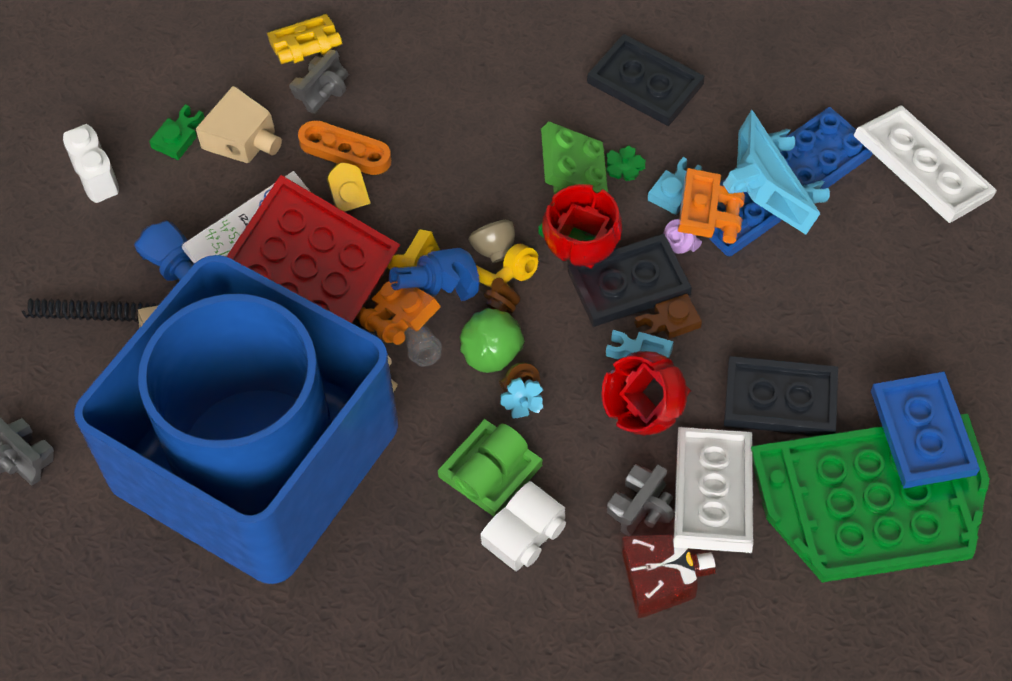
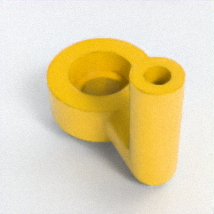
[476,244,538,288]

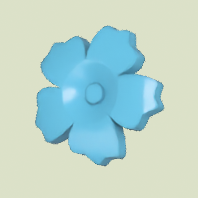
[500,378,543,418]

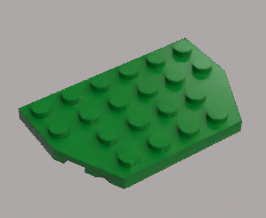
[751,414,990,583]

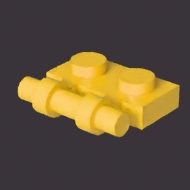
[267,14,342,64]

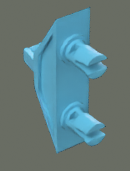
[723,109,830,234]

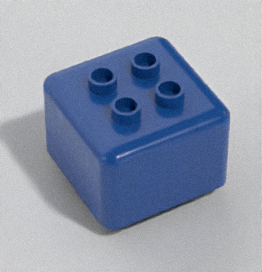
[74,255,398,584]

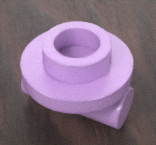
[663,219,702,254]

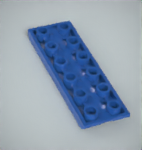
[709,107,873,256]

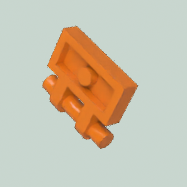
[678,168,745,244]
[356,281,441,345]

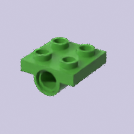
[541,122,608,195]
[438,419,542,517]

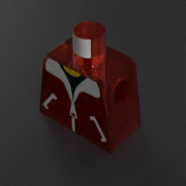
[621,535,716,618]

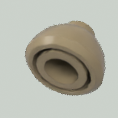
[468,220,515,263]

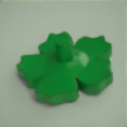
[606,146,646,181]

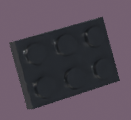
[587,34,705,127]
[568,234,692,327]
[724,356,838,436]

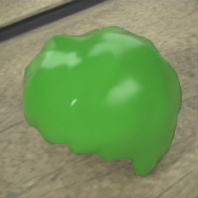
[459,308,525,373]

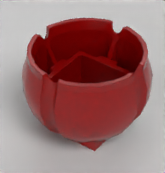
[542,184,622,269]
[601,351,691,435]

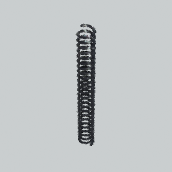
[22,298,160,322]

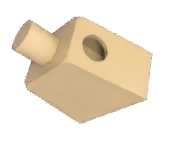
[196,86,282,163]

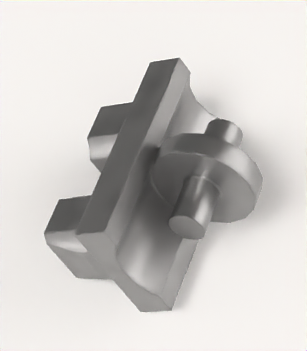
[290,49,349,113]
[0,418,54,486]
[607,464,674,537]

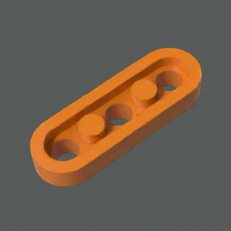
[298,121,392,175]

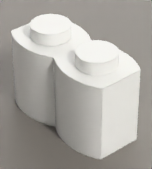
[63,124,119,203]
[480,481,566,572]

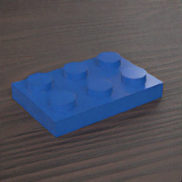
[871,372,980,489]

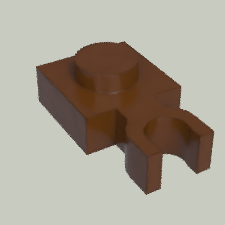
[634,294,702,339]

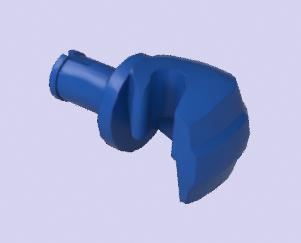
[134,220,194,281]
[389,248,479,301]

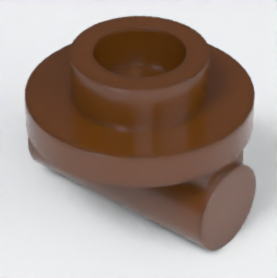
[484,277,520,313]
[499,362,540,392]

